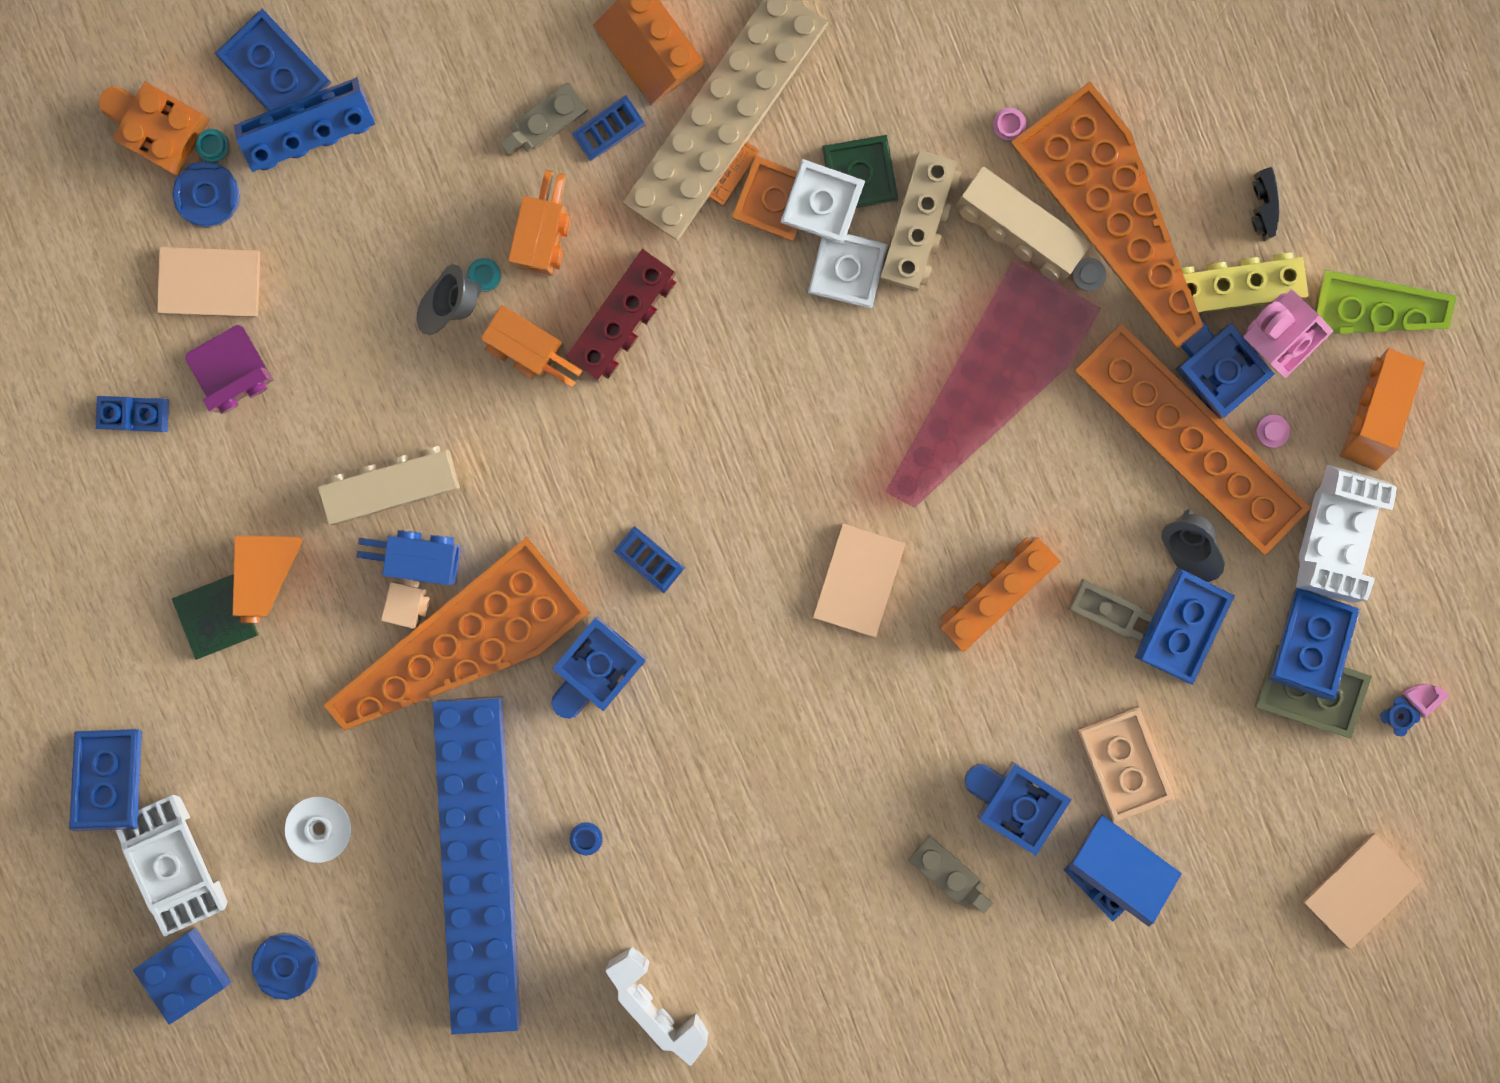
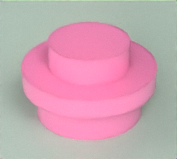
[993,108,1026,141]
[1256,415,1290,448]

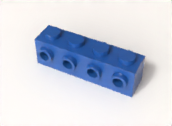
[234,77,375,172]

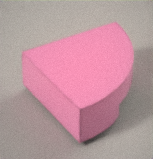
[1401,684,1449,718]

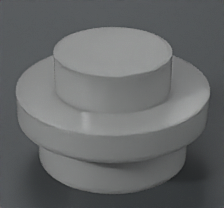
[1072,258,1106,291]

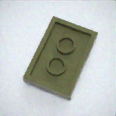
[1254,644,1372,739]

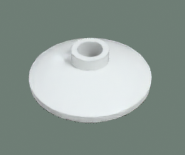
[285,797,351,863]

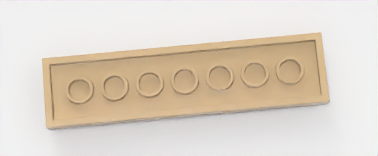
[622,0,828,241]

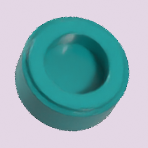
[467,258,501,292]

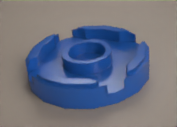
[172,161,240,228]
[252,933,319,1000]

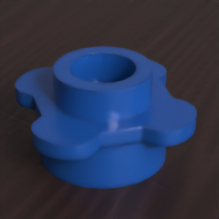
[1380,697,1420,737]

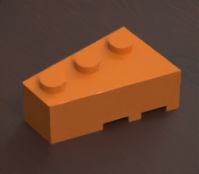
[1340,348,1426,471]

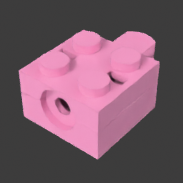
[1243,289,1333,378]

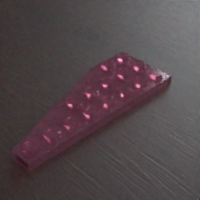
[885,260,1101,508]

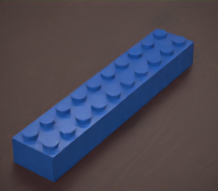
[433,696,521,1035]

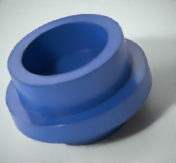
[570,822,603,856]

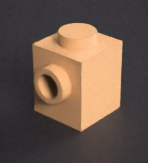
[381,578,430,629]

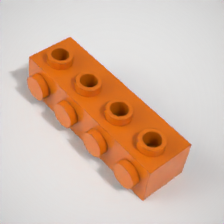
[939,537,1061,653]

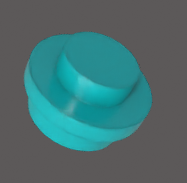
[195,129,229,162]

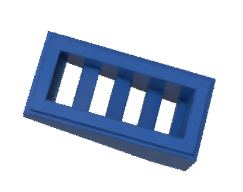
[572,95,645,162]
[614,526,685,594]

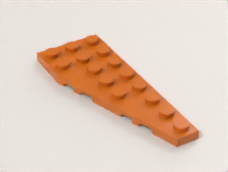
[1011,82,1203,349]
[323,537,591,731]

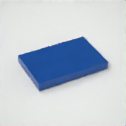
[214,8,331,111]
[1134,568,1235,685]
[1269,588,1360,702]
[69,729,142,831]
[1068,815,1182,927]

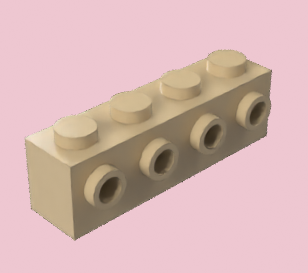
[880,150,961,291]
[954,166,1091,284]
[318,446,460,525]

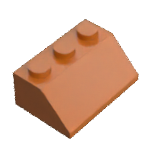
[593,0,704,106]

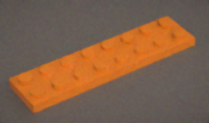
[1074,323,1311,556]

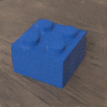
[133,928,232,1025]

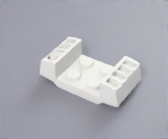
[1296,465,1397,603]
[116,795,227,937]
[605,947,709,1066]

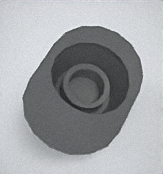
[416,264,482,335]
[1161,509,1225,582]

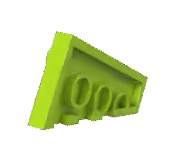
[1315,270,1457,334]

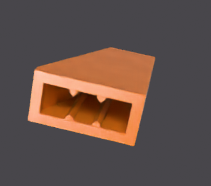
[233,536,302,624]

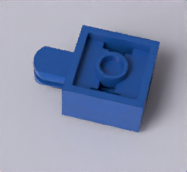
[1175,320,1275,419]
[356,530,462,585]
[551,616,648,719]
[965,761,1072,856]

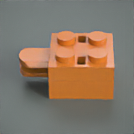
[99,81,210,177]
[508,170,571,276]
[481,305,582,387]

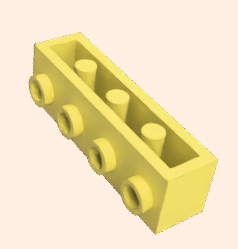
[1181,252,1308,314]

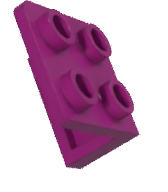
[185,325,274,414]

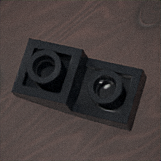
[1251,167,1279,241]

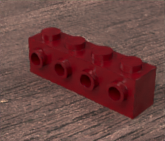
[566,249,677,382]

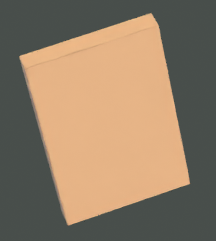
[157,247,260,317]
[813,523,906,637]
[1077,706,1175,823]
[1302,833,1421,950]

